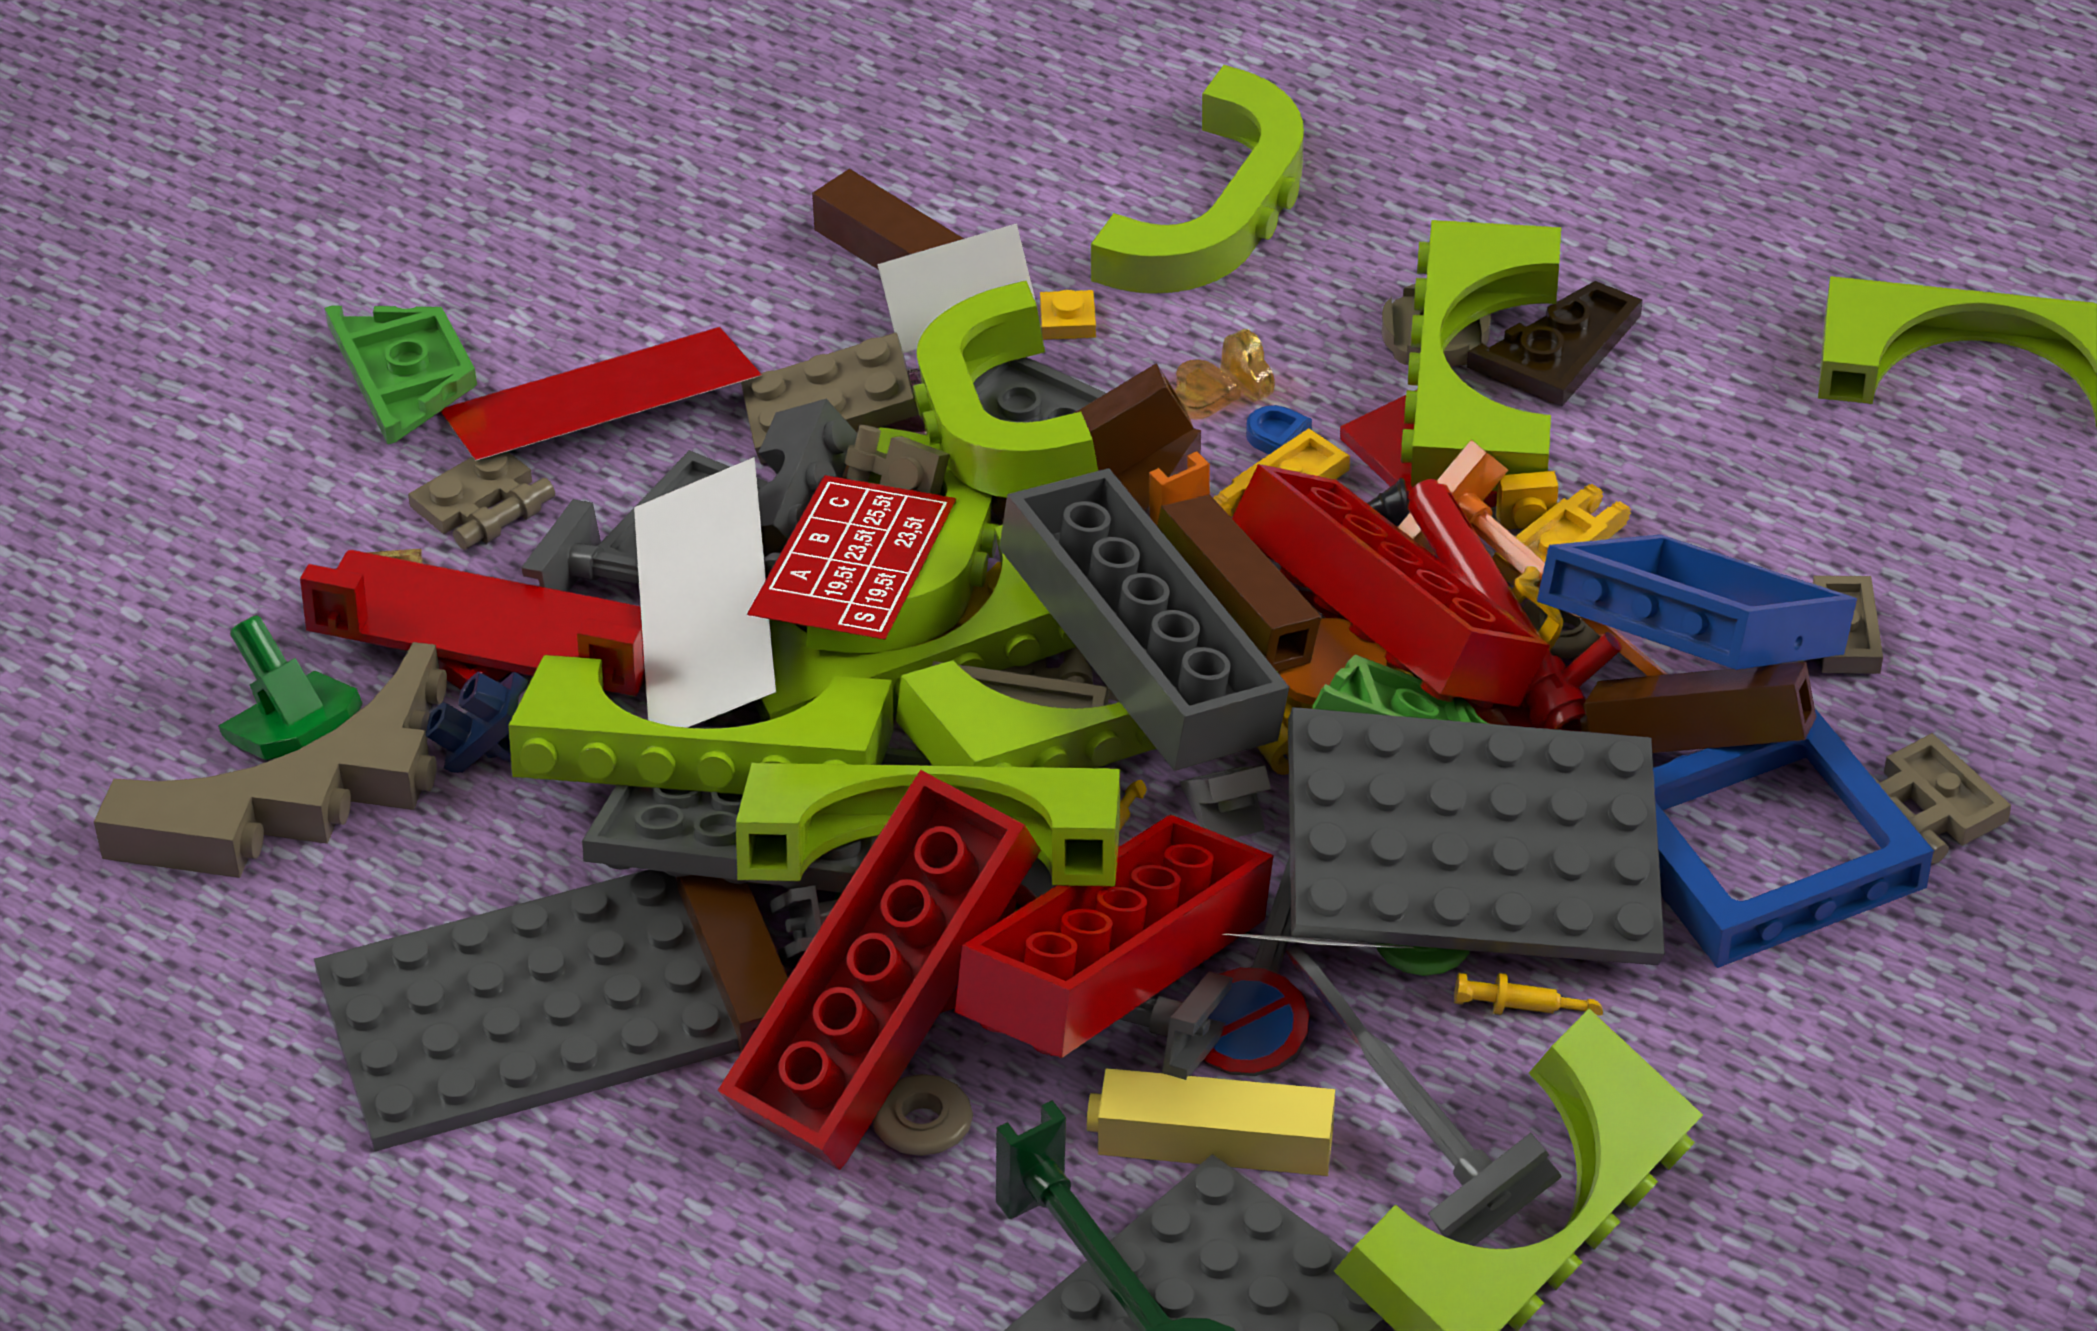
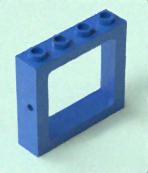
[1537,534,1857,670]
[1653,709,1934,968]

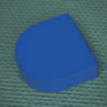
[1246,405,1312,454]

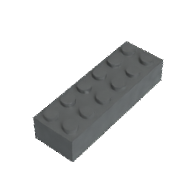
[999,468,1289,771]

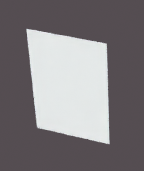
[877,223,1039,353]
[1223,934,1414,948]

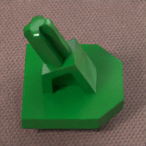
[218,615,363,760]

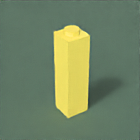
[1087,1068,1335,1176]

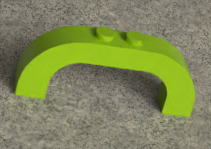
[1091,65,1304,293]
[913,281,1098,498]
[806,427,998,653]

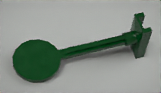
[996,1100,1236,1331]

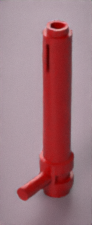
[1408,479,1622,732]

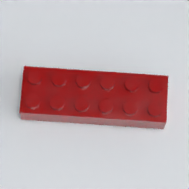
[1232,464,1550,708]
[717,770,1041,1170]
[955,814,1274,1058]

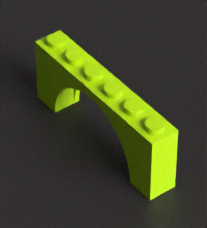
[1401,220,1561,491]
[1818,276,2097,427]
[753,525,1076,722]
[509,655,894,794]
[896,660,1278,768]
[736,763,1120,886]
[1334,1009,1703,1331]

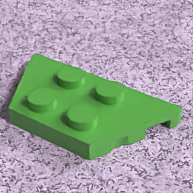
[324,305,477,444]
[1312,655,1488,724]

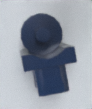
[426,671,528,773]

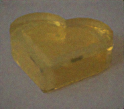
[1220,329,1275,402]
[1175,359,1241,420]

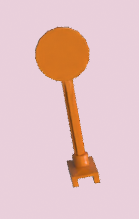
[1398,440,1667,676]
[1149,451,1387,705]

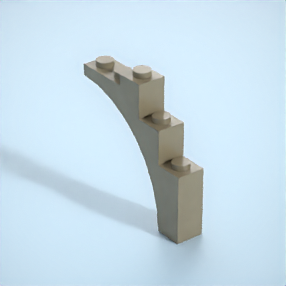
[94,642,447,878]

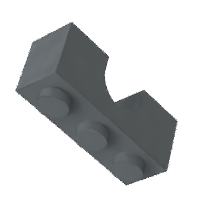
[758,399,857,557]

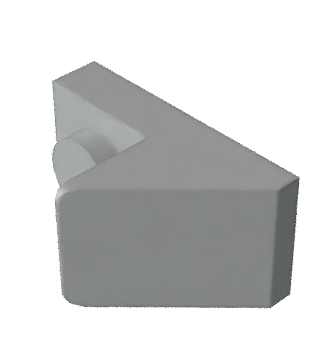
[1180,765,1271,838]

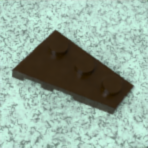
[1467,281,1643,406]

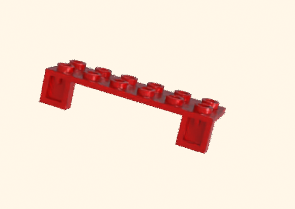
[300,550,645,696]

